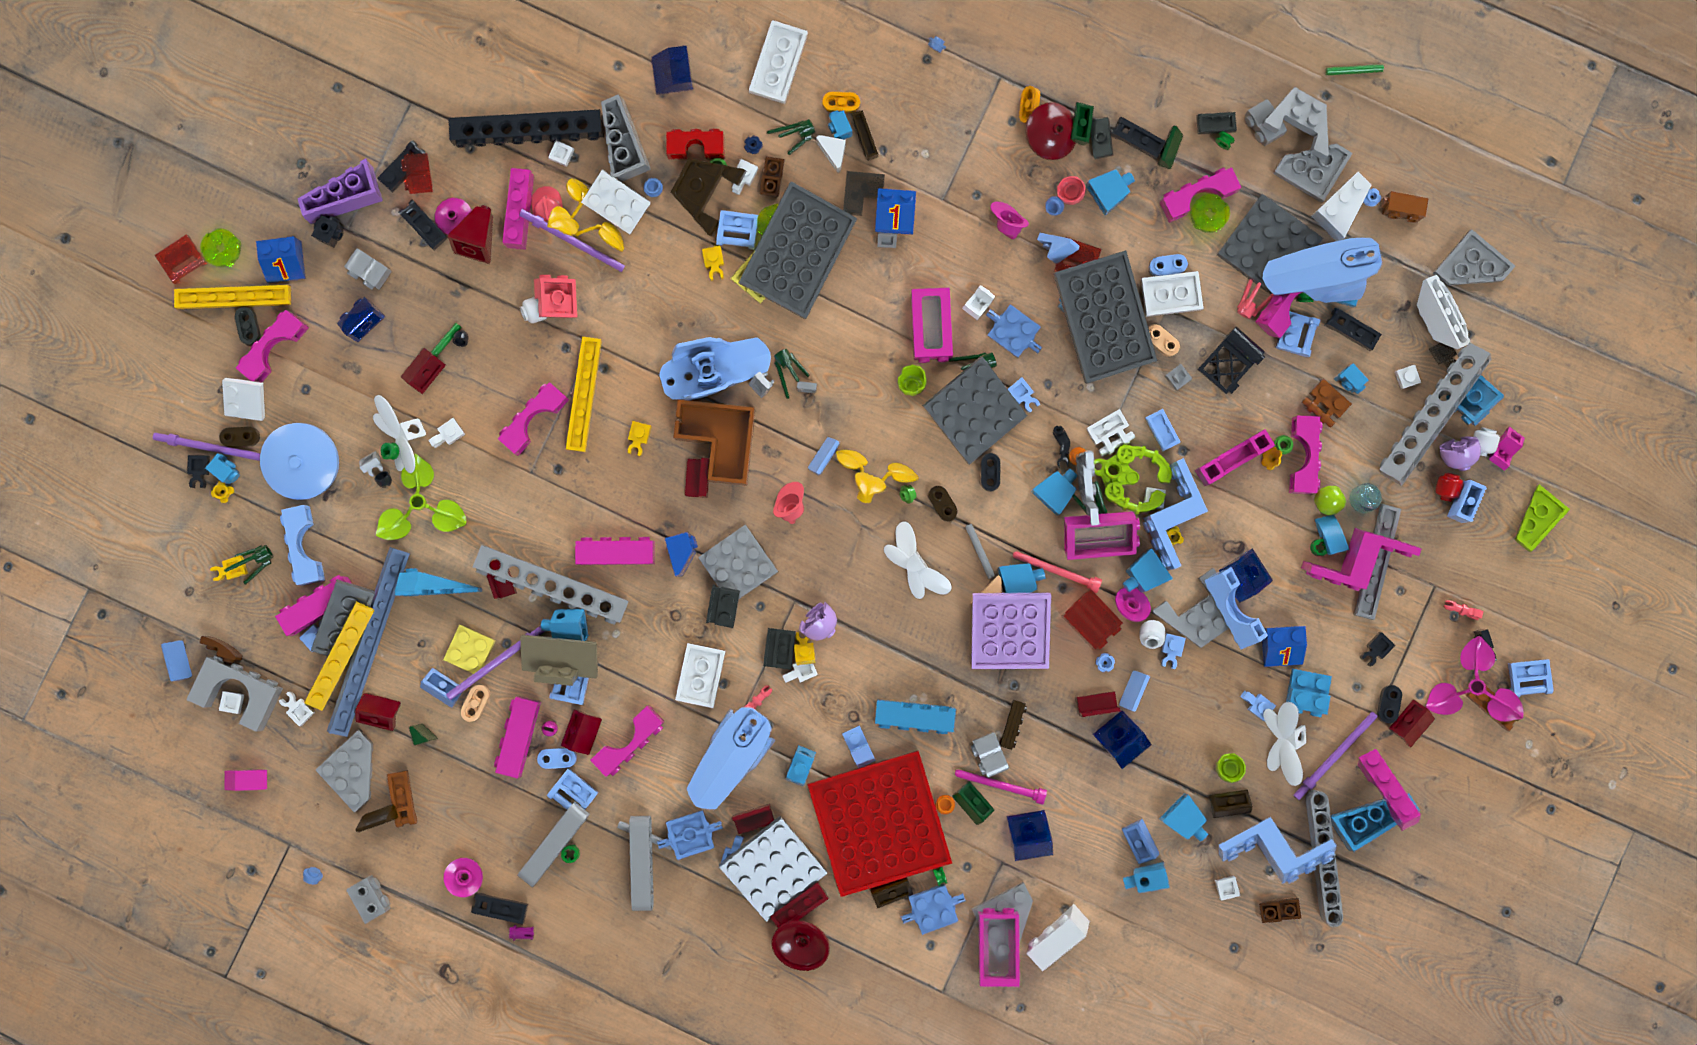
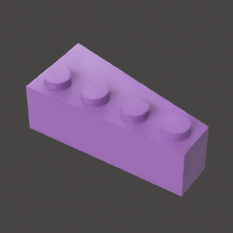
[298,158,383,224]

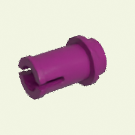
[509,925,534,941]

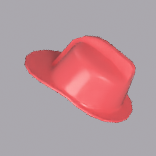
[531,186,563,230]
[773,482,804,524]

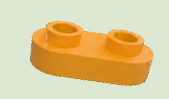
[1019,86,1040,124]
[823,92,860,113]

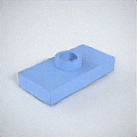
[1145,409,1181,452]

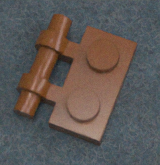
[1302,378,1352,428]

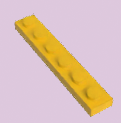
[174,285,291,309]
[566,337,602,453]
[304,601,374,711]

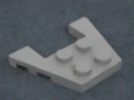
[1261,87,1329,160]
[1076,451,1099,526]
[1152,568,1229,648]

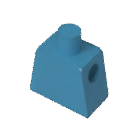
[1086,170,1135,216]
[1031,469,1078,516]
[1122,548,1173,593]
[998,563,1046,593]
[541,609,589,641]
[785,745,816,786]
[1159,793,1208,842]
[1123,862,1170,893]

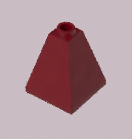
[448,205,493,264]

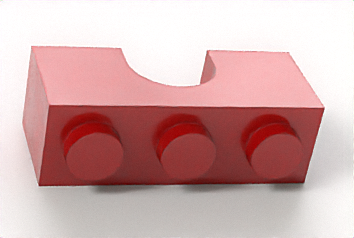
[666,129,725,160]

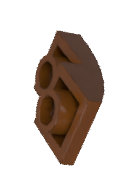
[760,156,785,197]
[199,636,243,663]
[1259,898,1302,923]

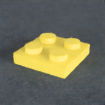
[443,625,496,674]

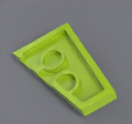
[1515,484,1570,552]

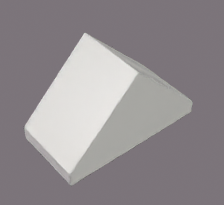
[816,135,846,173]

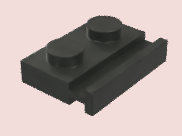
[706,585,740,628]
[763,628,796,670]

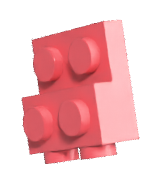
[534,275,577,318]

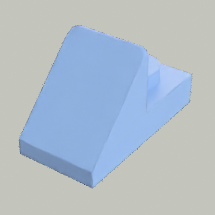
[1037,233,1080,264]
[842,725,876,768]

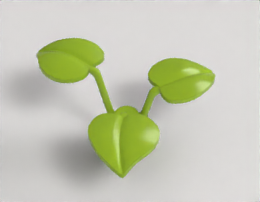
[376,454,467,540]

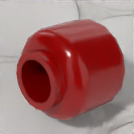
[1435,472,1464,502]

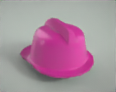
[990,202,1029,240]

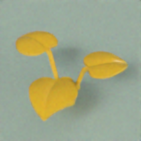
[547,178,624,252]
[835,450,919,503]

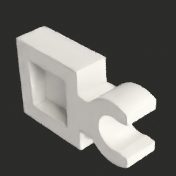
[279,692,315,726]

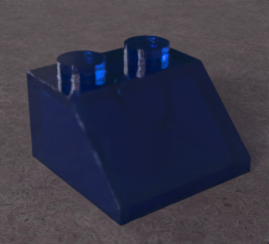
[651,45,694,95]
[337,297,386,342]
[1219,548,1273,603]
[1093,710,1152,769]
[1007,810,1053,861]

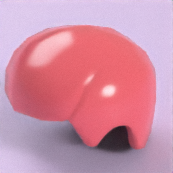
[1057,176,1086,205]

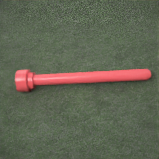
[1013,551,1102,594]

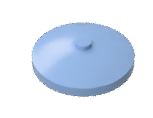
[260,423,339,500]

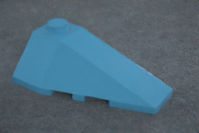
[395,568,482,596]

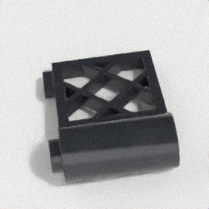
[1197,327,1265,394]

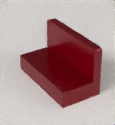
[401,348,446,394]
[685,458,710,498]
[487,559,517,600]
[1076,691,1120,717]
[355,693,401,731]
[1389,699,1435,748]
[561,709,602,755]
[731,803,775,835]

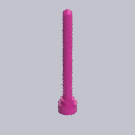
[955,770,1047,805]

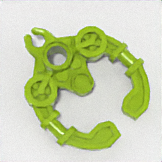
[1094,445,1172,515]

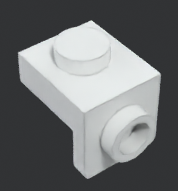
[962,285,995,320]

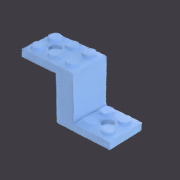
[1143,458,1208,570]
[1219,817,1336,884]

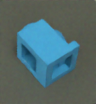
[828,110,852,140]
[1334,363,1369,394]
[205,453,240,484]

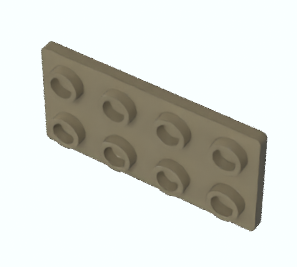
[520,635,598,686]

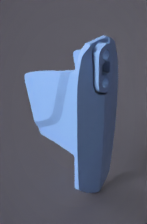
[1263,238,1382,303]
[659,337,771,401]
[687,707,775,809]

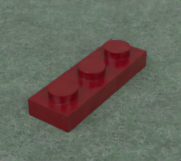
[770,882,829,928]

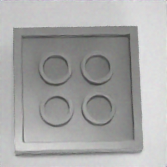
[698,525,778,599]

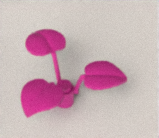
[1426,636,1524,721]

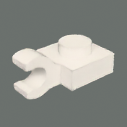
[732,159,758,195]
[428,418,465,448]
[783,663,818,683]

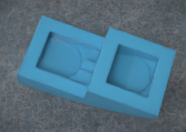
[1315,515,1349,555]

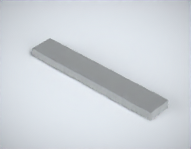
[1354,504,1401,620]

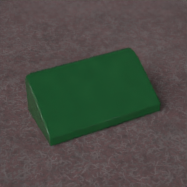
[1071,102,1094,146]
[1158,125,1183,169]
[409,724,438,745]
[952,781,994,825]

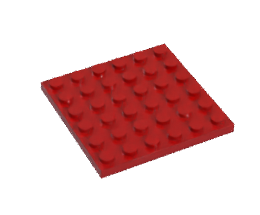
[807,750,952,897]

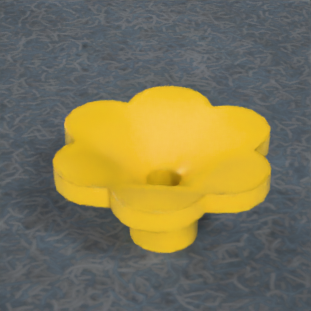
[1261,447,1282,471]

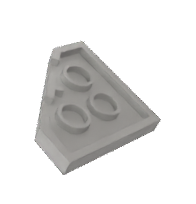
[1273,144,1352,203]
[1433,229,1515,285]
[316,730,373,813]
[972,882,1033,962]

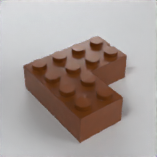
[673,400,756,486]

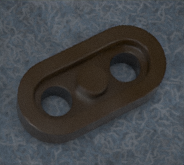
[219,427,260,447]
[928,486,958,522]

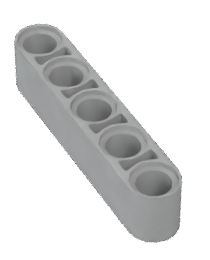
[517,802,590,888]
[629,816,654,911]

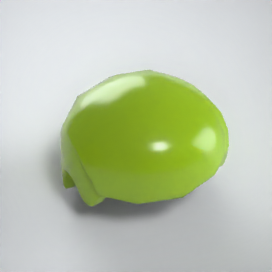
[898,365,927,396]
[1314,486,1346,516]
[1216,753,1246,783]

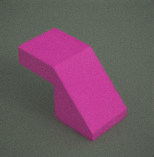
[1489,427,1525,471]
[225,769,267,791]

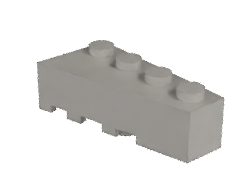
[601,94,651,182]

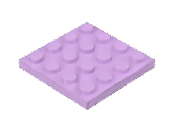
[971,593,1051,669]

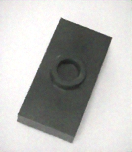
[1196,112,1237,134]
[1091,117,1114,159]

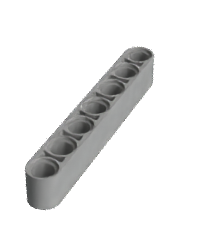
[1306,790,1343,927]

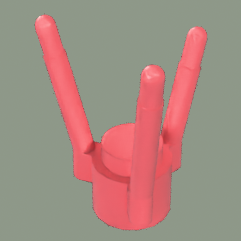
[1237,279,1274,319]

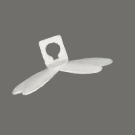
[373,395,426,473]
[884,521,952,599]
[1263,702,1306,786]

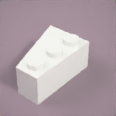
[1311,172,1371,241]
[1027,904,1090,971]

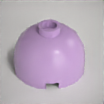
[1439,436,1481,471]
[799,602,837,641]

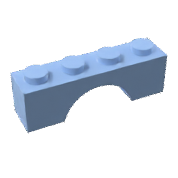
[280,505,325,586]
[1204,567,1268,649]

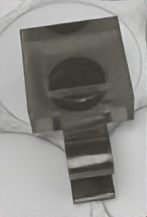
[1429,342,1457,369]

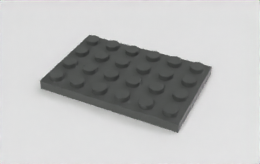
[738,181,857,319]
[1053,250,1157,384]

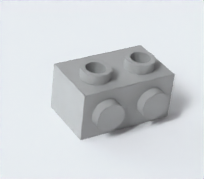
[346,875,391,924]

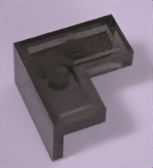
[843,171,885,216]

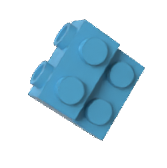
[1446,375,1504,426]
[1286,669,1332,718]

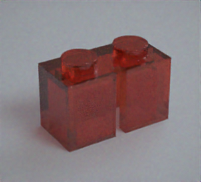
[401,153,433,194]

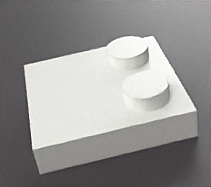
[222,378,265,421]

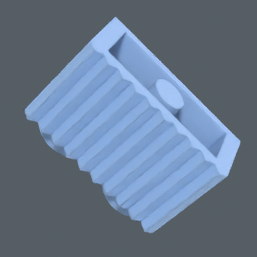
[1447,480,1487,523]

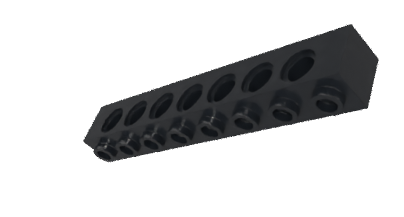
[448,109,604,148]

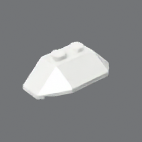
[1417,275,1471,349]

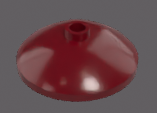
[1026,102,1076,160]
[772,921,830,971]

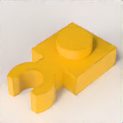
[702,246,724,281]
[627,421,652,457]
[210,555,248,581]
[794,632,816,665]

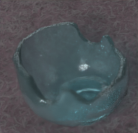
[1349,483,1382,513]

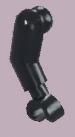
[1053,425,1070,468]

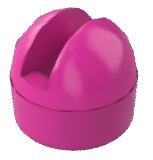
[542,721,558,737]

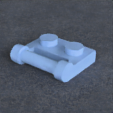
[716,210,759,250]
[1276,311,1320,357]
[1508,659,1553,697]
[549,677,589,705]
[547,769,599,810]

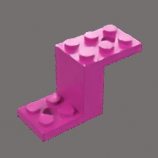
[1301,528,1421,591]

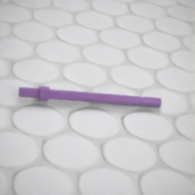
[519,209,625,272]
[153,433,261,461]
[446,625,545,700]
[1293,712,1378,800]

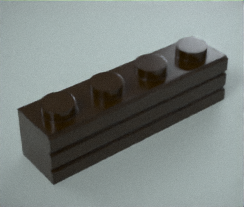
[851,110,878,161]
[1000,700,1027,750]

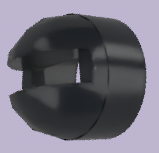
[452,330,469,347]
[374,471,392,488]

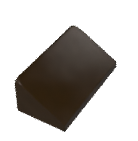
[1209,789,1253,818]
[355,804,398,833]
[870,877,914,909]

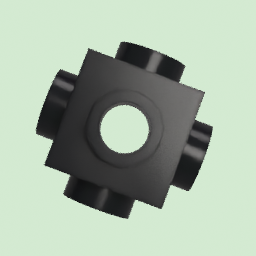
[311,215,344,248]

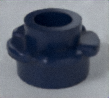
[744,136,763,154]

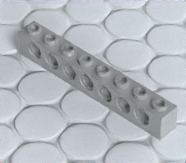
[1380,342,1492,486]
[473,545,629,625]

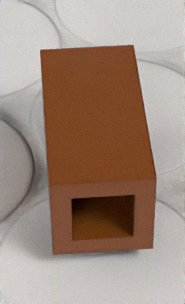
[1381,191,1429,223]

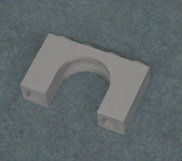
[186,655,283,732]

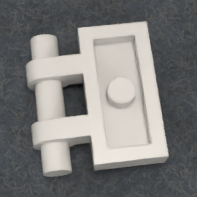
[1086,409,1135,457]

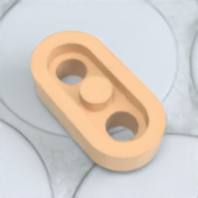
[1148,325,1180,357]
[461,685,490,722]

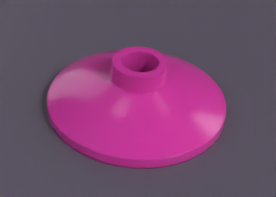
[435,198,472,235]
[1115,588,1151,622]
[444,858,483,897]

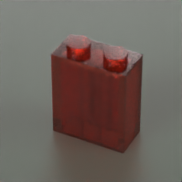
[1061,589,1123,650]

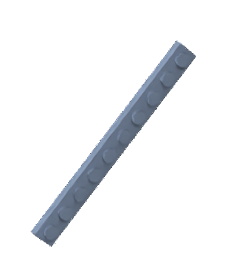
[327,547,410,737]

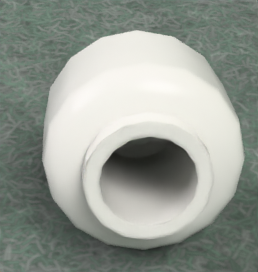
[520,297,547,324]
[1473,427,1500,457]
[1140,620,1165,649]

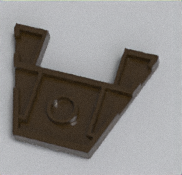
[671,158,747,236]

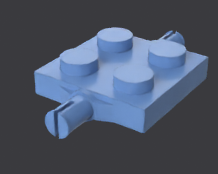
[986,304,1042,358]
[657,810,723,860]
[901,883,966,935]

